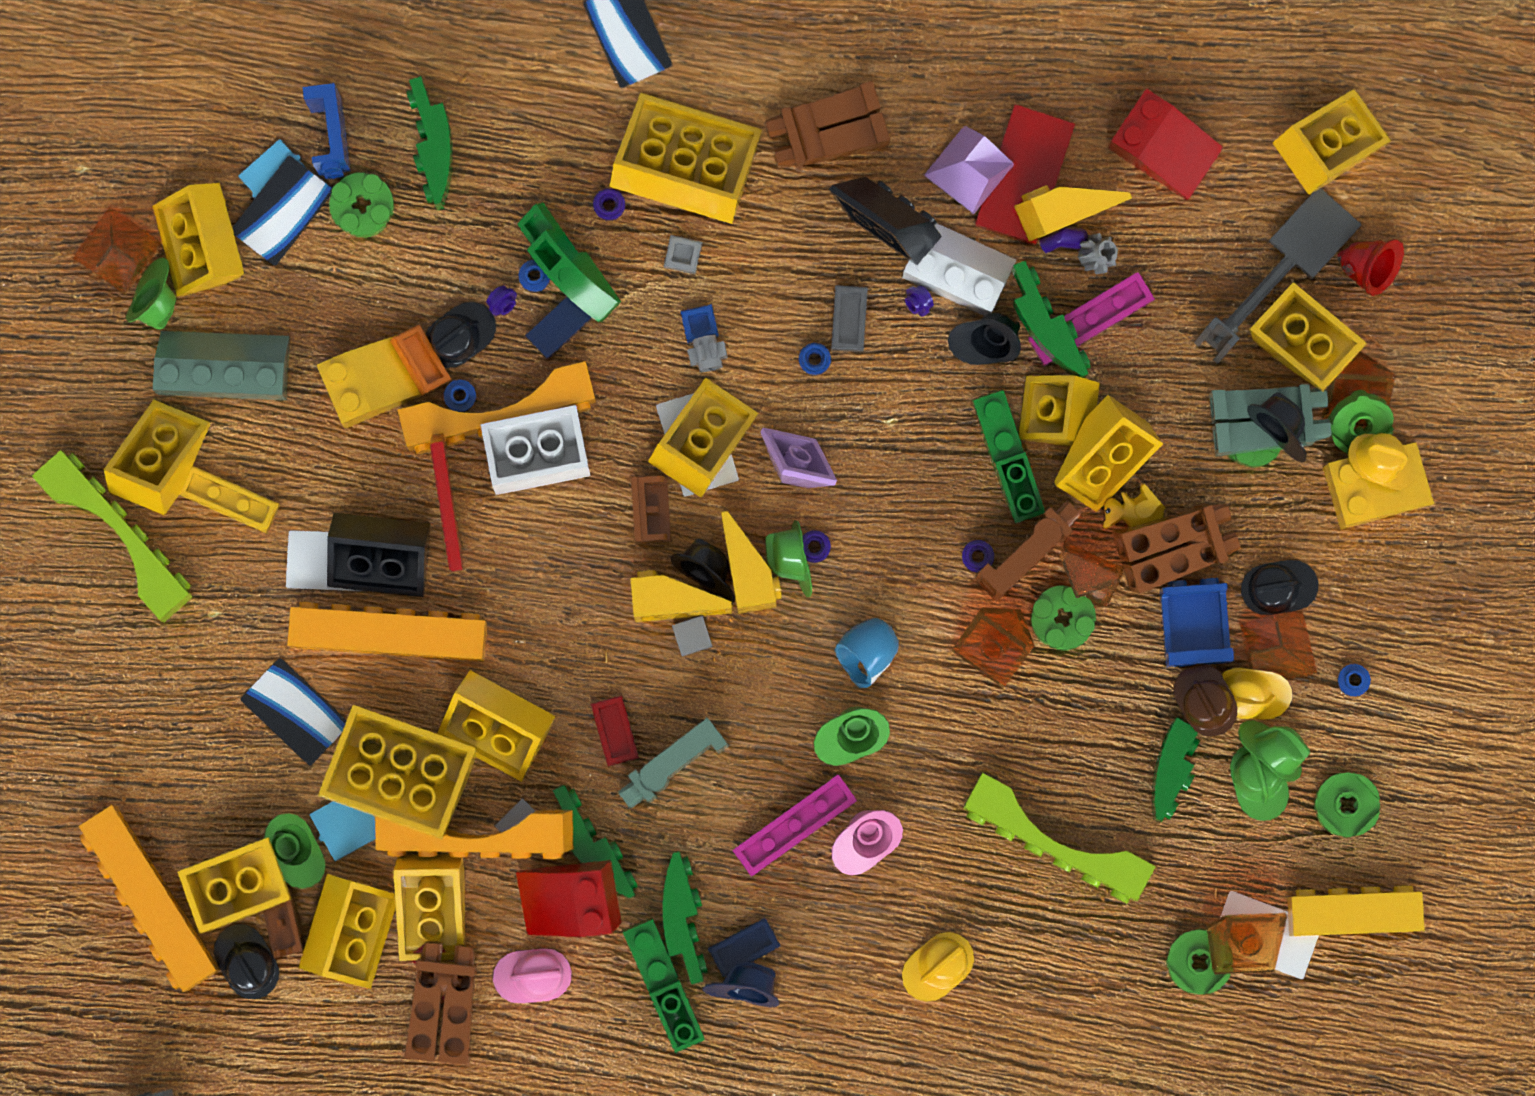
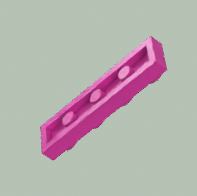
[1028,272,1155,367]
[732,774,857,877]

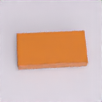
[390,324,452,396]

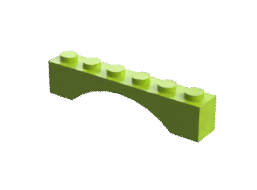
[32,450,193,622]
[963,773,1156,904]

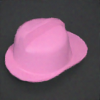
[832,810,903,875]
[493,948,572,1003]

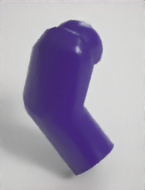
[1039,226,1088,254]

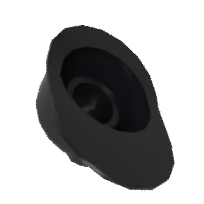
[426,302,496,368]
[948,313,1021,365]
[1247,392,1307,462]
[670,539,735,604]
[1241,560,1318,615]
[214,924,279,999]

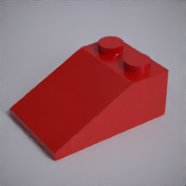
[1108,88,1223,201]
[516,860,622,937]

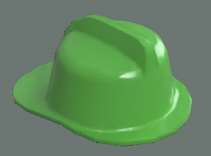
[126,257,176,330]
[765,520,812,597]
[814,706,890,766]
[1238,720,1310,781]
[1230,747,1289,821]
[264,813,325,889]

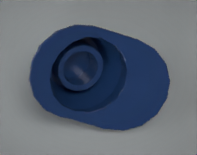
[702,962,780,1007]

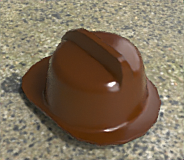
[1174,664,1238,737]

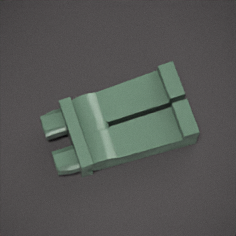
[1209,384,1332,457]
[618,718,729,809]

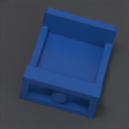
[302,83,351,179]
[1160,578,1234,668]

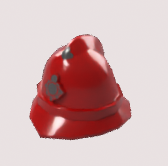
[1337,239,1404,296]

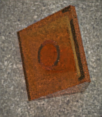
[1206,913,1288,974]

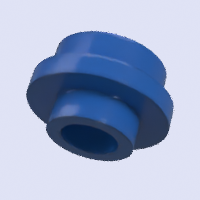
[518,260,550,292]
[799,343,831,375]
[444,380,476,412]
[1337,664,1371,697]

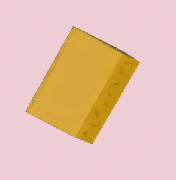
[610,93,762,224]
[318,705,476,839]

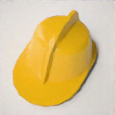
[1348,433,1415,491]
[1221,668,1292,720]
[902,932,974,1002]

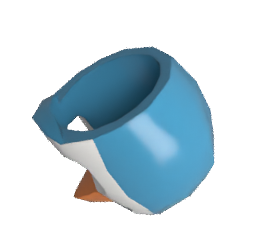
[835,618,899,688]

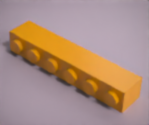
[287,602,487,662]
[79,805,220,992]

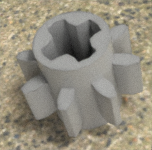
[1078,233,1118,275]
[688,335,728,373]

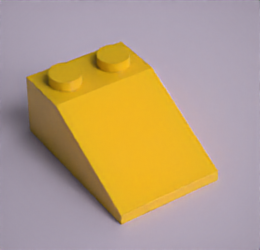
[1272,89,1391,195]
[1014,185,1132,241]
[1250,282,1367,392]
[316,335,434,429]
[648,377,759,498]
[1054,395,1163,512]
[104,399,210,515]
[1323,442,1434,530]
[721,511,782,614]
[630,570,732,622]
[178,838,291,934]
[393,854,465,961]

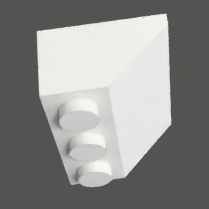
[902,223,1016,316]
[480,405,591,495]

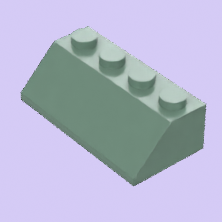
[153,331,290,400]

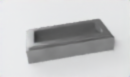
[831,285,868,352]

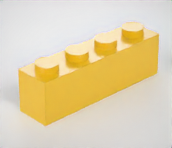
[1287,885,1425,936]

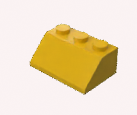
[152,183,244,297]
[437,670,556,782]
[298,874,396,989]

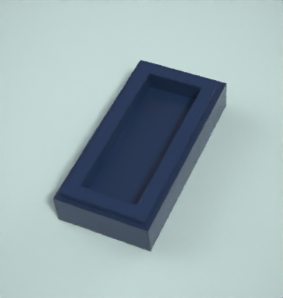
[525,297,593,360]
[708,918,780,977]

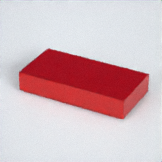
[591,695,639,767]

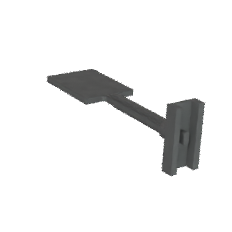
[1194,188,1362,364]

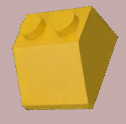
[1019,375,1100,446]

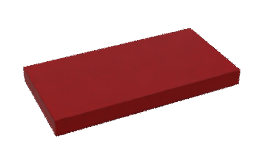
[975,104,1075,245]
[430,433,463,572]

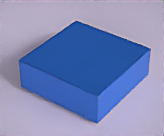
[680,304,719,344]

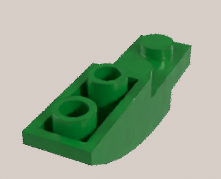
[406,76,453,210]
[517,203,621,322]
[1012,261,1091,378]
[971,389,1045,523]
[1152,718,1200,823]
[553,785,638,899]
[662,851,708,985]
[622,917,705,1053]

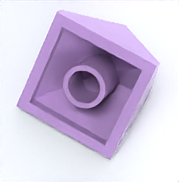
[924,125,1014,214]
[760,427,837,488]

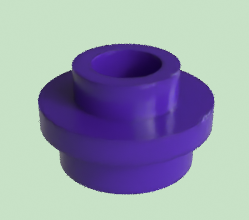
[593,188,625,221]
[486,285,517,316]
[905,285,934,317]
[802,530,831,563]
[962,540,994,573]

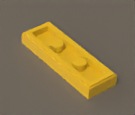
[179,466,280,534]

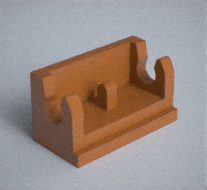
[631,476,671,545]
[263,887,305,958]

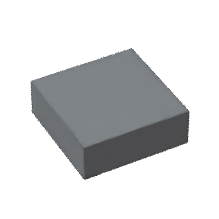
[664,235,702,274]
[672,615,713,657]

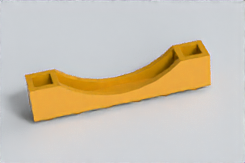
[397,361,596,454]
[375,810,573,859]

